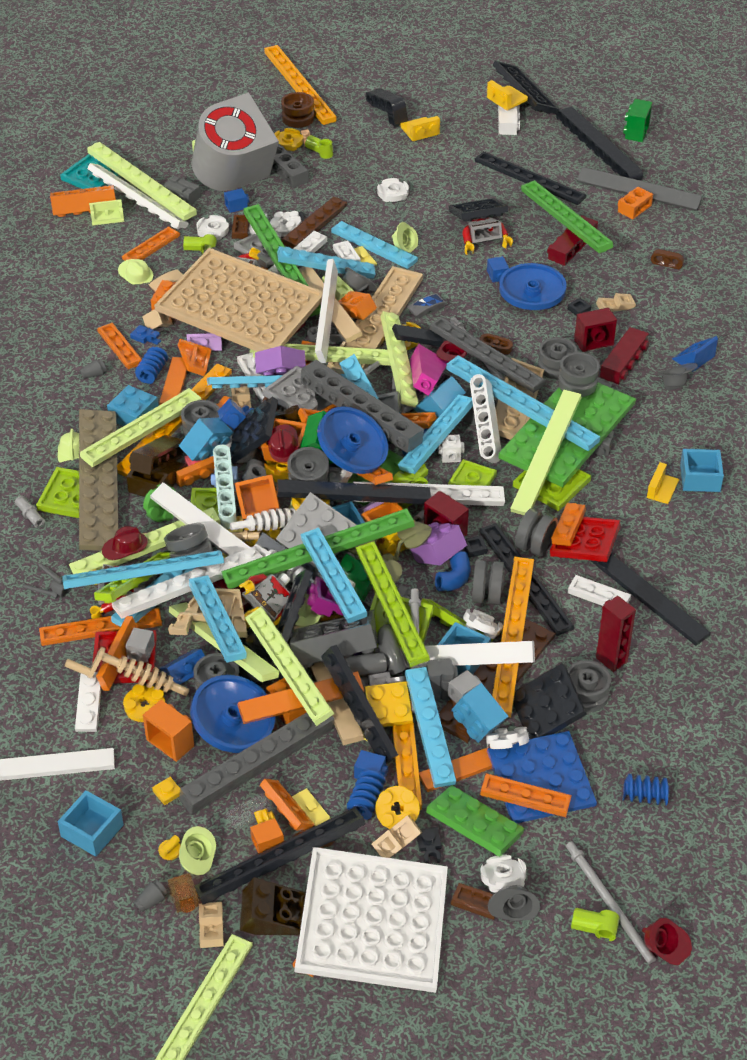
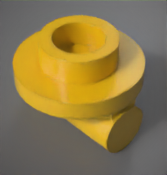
[254,808,275,824]
[158,835,180,860]

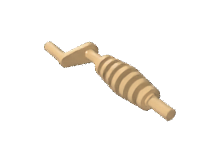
[64,647,189,696]

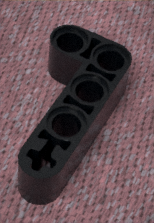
[365,88,408,128]

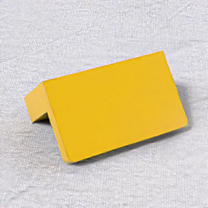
[647,462,679,504]

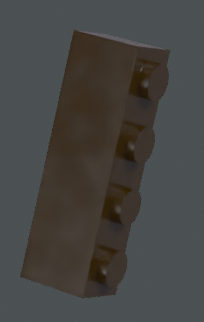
[129,435,183,475]

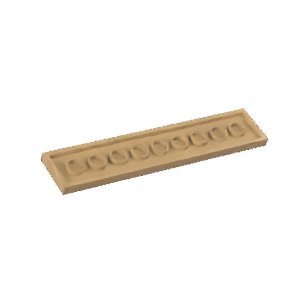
[327,266,423,374]

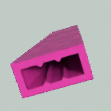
[410,344,449,396]

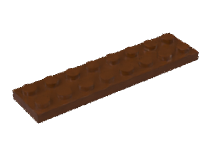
[438,619,555,743]

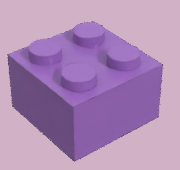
[255,346,306,376]
[410,522,467,565]

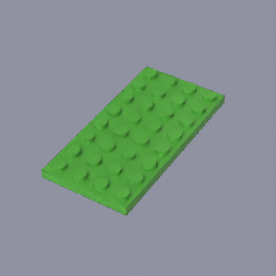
[499,383,636,487]

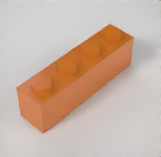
[50,185,116,217]

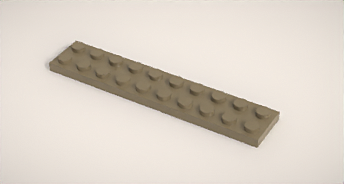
[79,409,118,551]

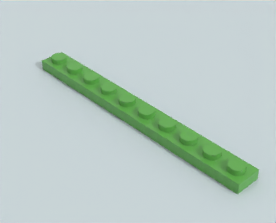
[521,180,613,253]
[243,204,321,317]
[221,508,415,589]

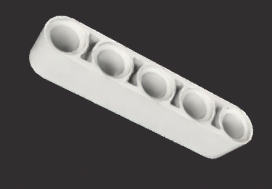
[470,374,501,463]

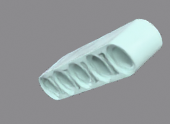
[213,445,237,529]

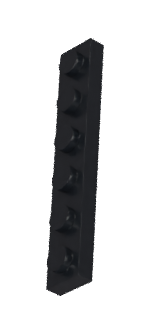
[265,569,312,682]
[321,645,398,764]

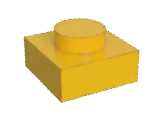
[152,777,180,805]

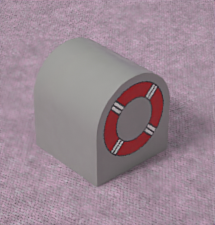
[191,92,279,191]

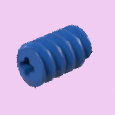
[135,347,168,384]
[347,770,386,820]
[623,773,669,806]

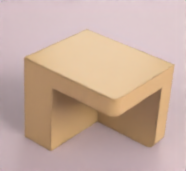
[142,309,173,330]

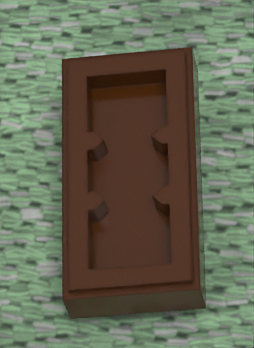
[232,215,250,239]
[451,883,495,920]

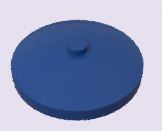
[499,263,566,310]
[317,407,388,474]
[190,675,275,753]

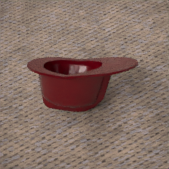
[436,340,467,363]
[268,424,299,462]
[102,526,148,560]
[642,918,692,965]

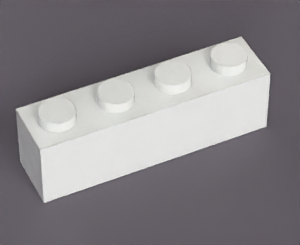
[498,104,520,135]

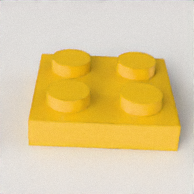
[365,681,413,727]

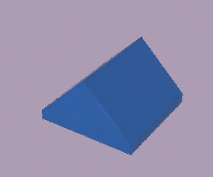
[672,336,718,372]

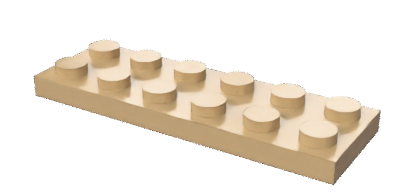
[495,358,544,440]

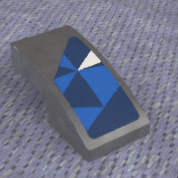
[407,293,447,319]

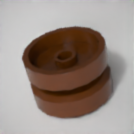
[281,92,314,128]

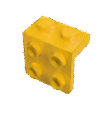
[487,80,528,110]
[400,116,440,141]

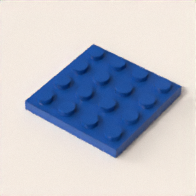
[487,731,597,823]

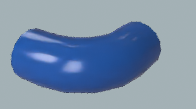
[435,551,471,591]

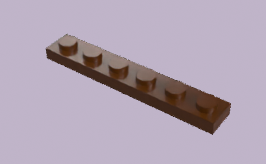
[282,196,347,249]

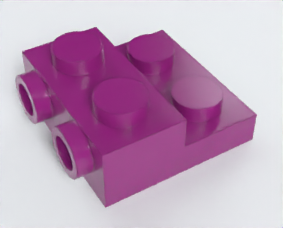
[307,576,344,617]

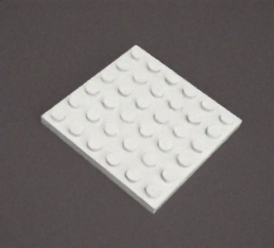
[294,847,448,993]

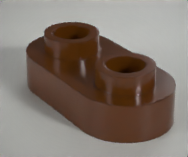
[651,249,684,270]
[480,333,513,355]

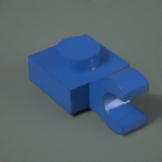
[130,325,161,345]

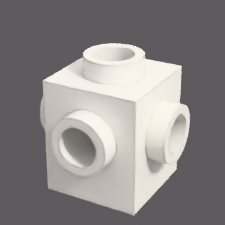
[438,435,464,463]

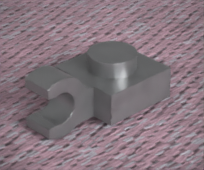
[368,672,406,686]

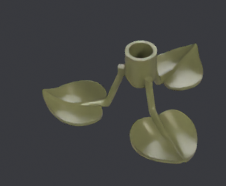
[347,521,432,583]

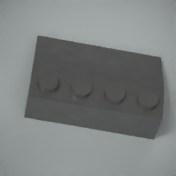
[290,610,378,668]

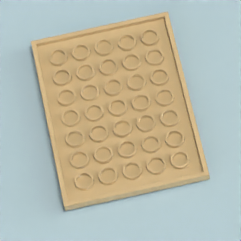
[154,248,323,352]

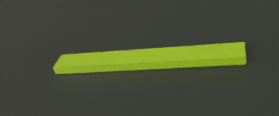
[356,541,430,667]

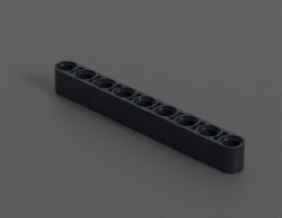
[556,106,643,180]

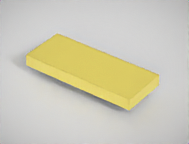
[354,246,377,266]
[292,788,331,826]

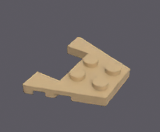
[168,588,248,638]

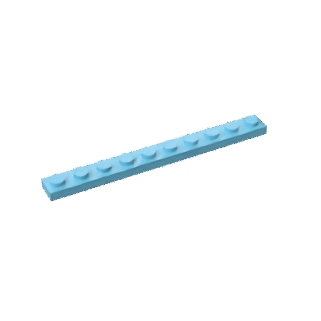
[447,355,600,451]

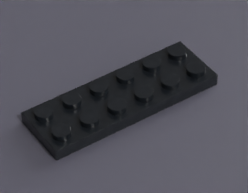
[492,60,559,114]

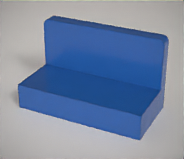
[159,649,205,685]

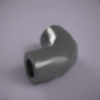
[242,459,266,481]
[377,624,407,675]
[344,653,387,676]

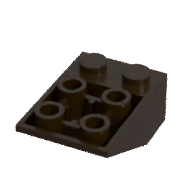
[126,461,187,497]
[240,877,306,936]

